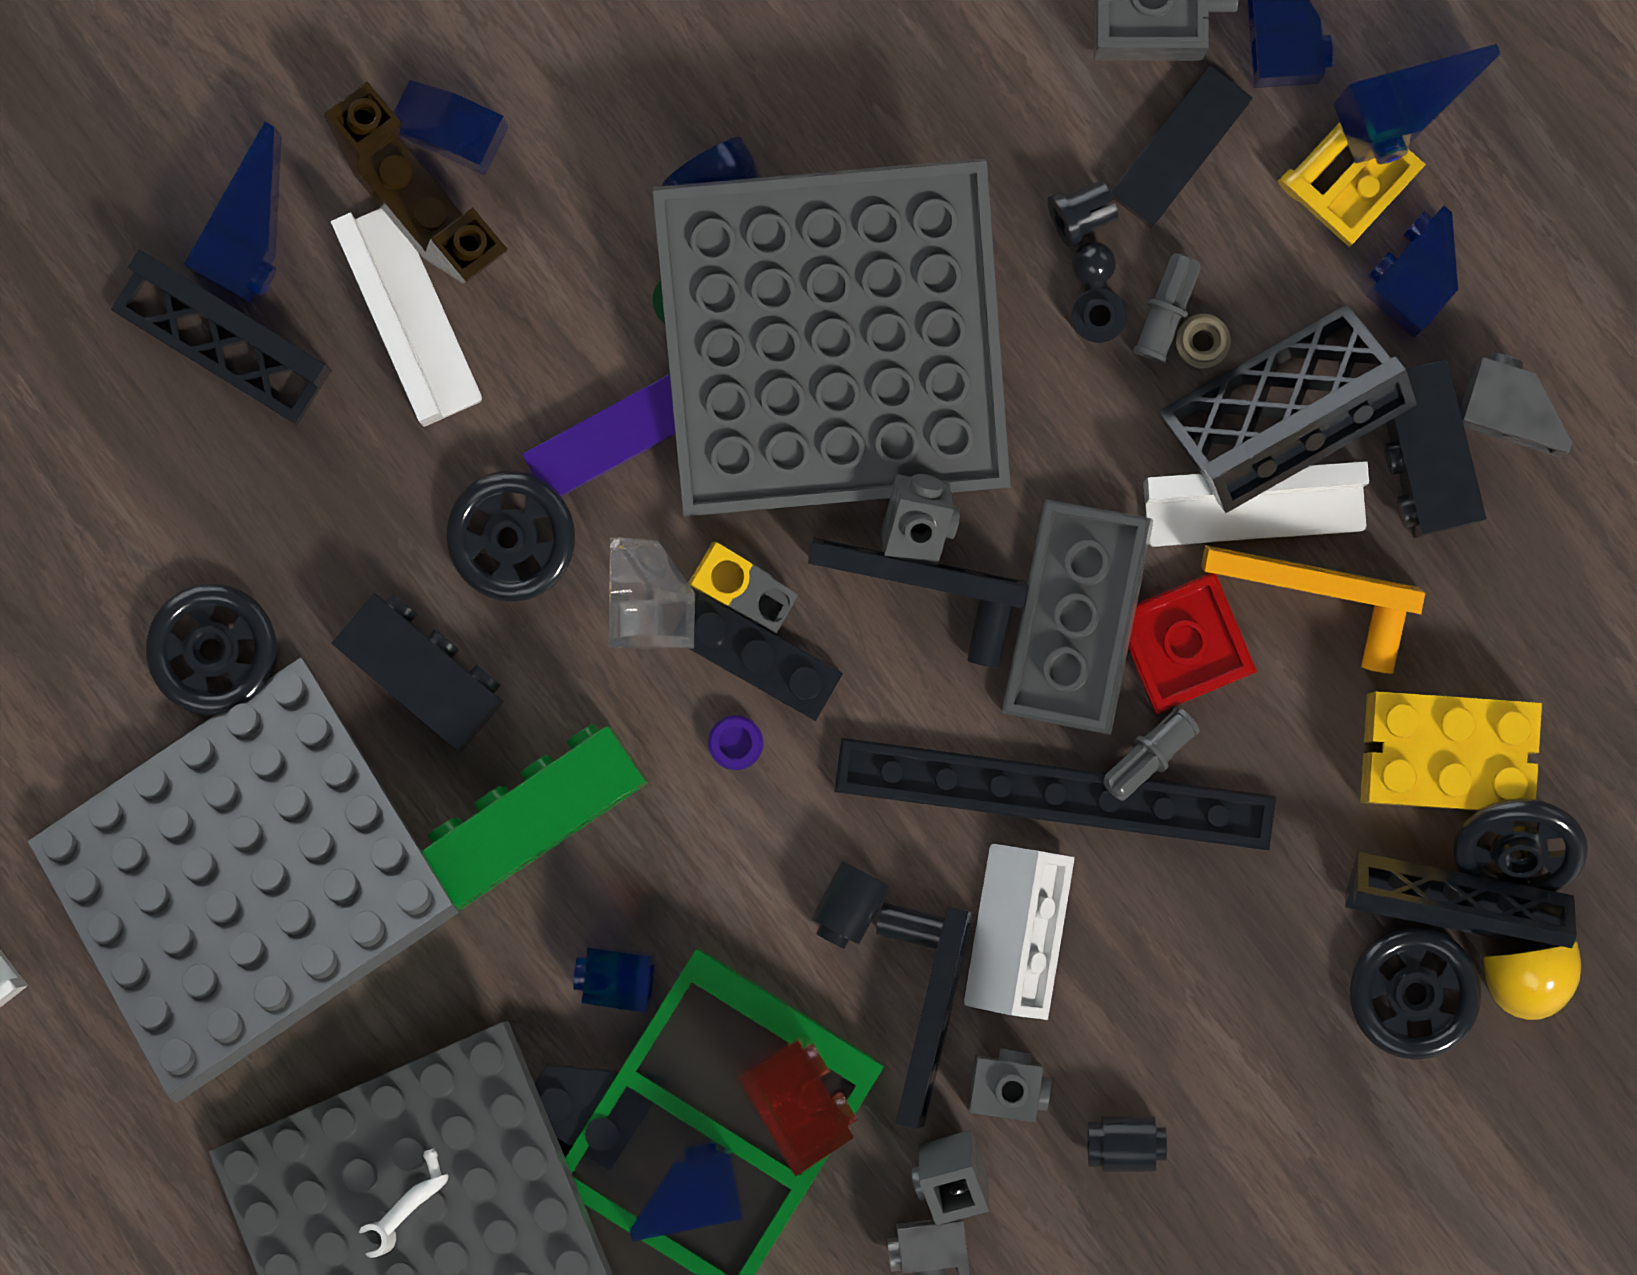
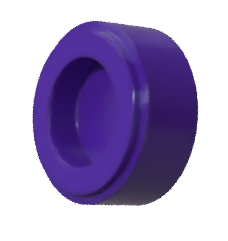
[708,715,763,770]

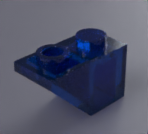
[1365,206,1458,338]

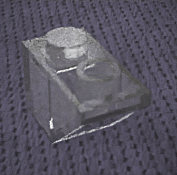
[609,537,695,650]

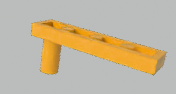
[1201,545,1426,674]

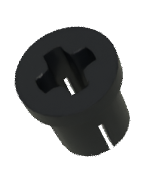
[1047,181,1118,247]

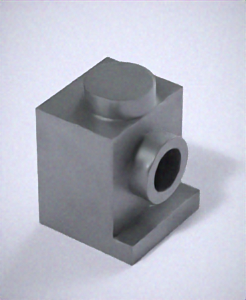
[887,1219,970,1275]

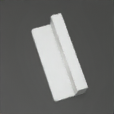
[964,844,1075,1020]

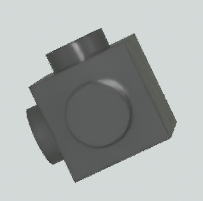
[881,474,960,567]
[968,1048,1051,1123]
[912,1130,989,1226]

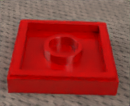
[1128,573,1257,714]

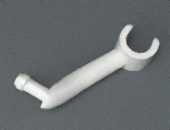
[359,1149,449,1258]

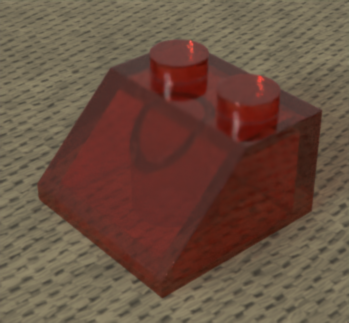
[738,1037,858,1176]

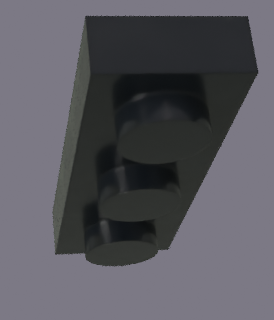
[673,592,843,722]

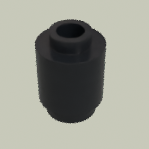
[1087,1116,1167,1172]

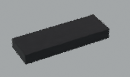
[1111,65,1253,228]

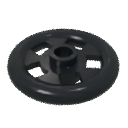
[446,471,575,602]
[146,584,277,715]
[1453,799,1588,892]
[1350,928,1481,1060]

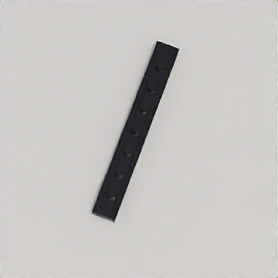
[834,738,1276,851]

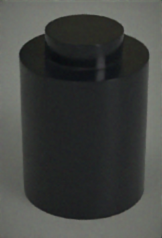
[811,861,890,949]

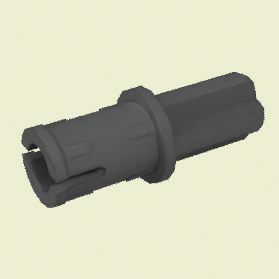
[1133,253,1201,364]
[1103,707,1200,801]

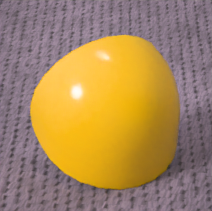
[1483,941,1581,1020]

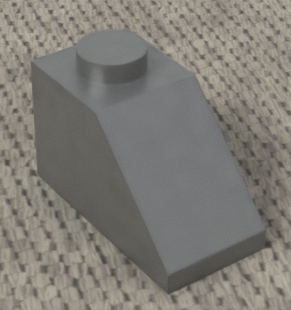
[1460,353,1573,458]

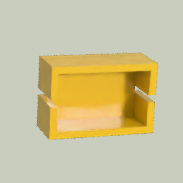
[1360,691,1542,811]

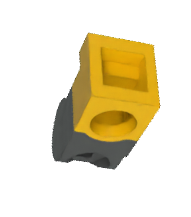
[687,542,799,633]

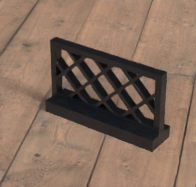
[1159,304,1417,513]

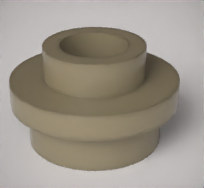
[1175,313,1231,369]

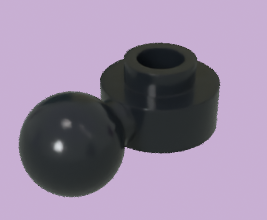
[1071,242,1127,343]

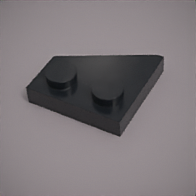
[534,1063,668,1171]

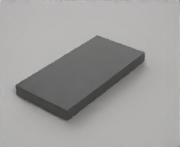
[1002,499,1154,735]

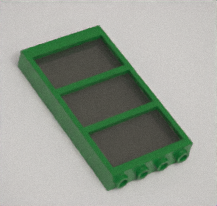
[565,948,884,1275]

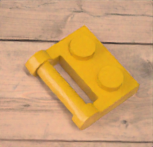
[1278,101,1426,247]

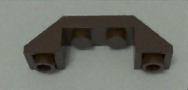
[324,81,508,284]

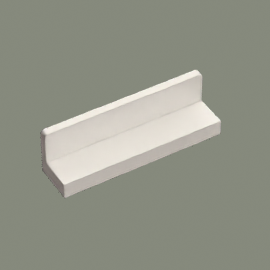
[331,208,482,427]
[1143,461,1369,547]

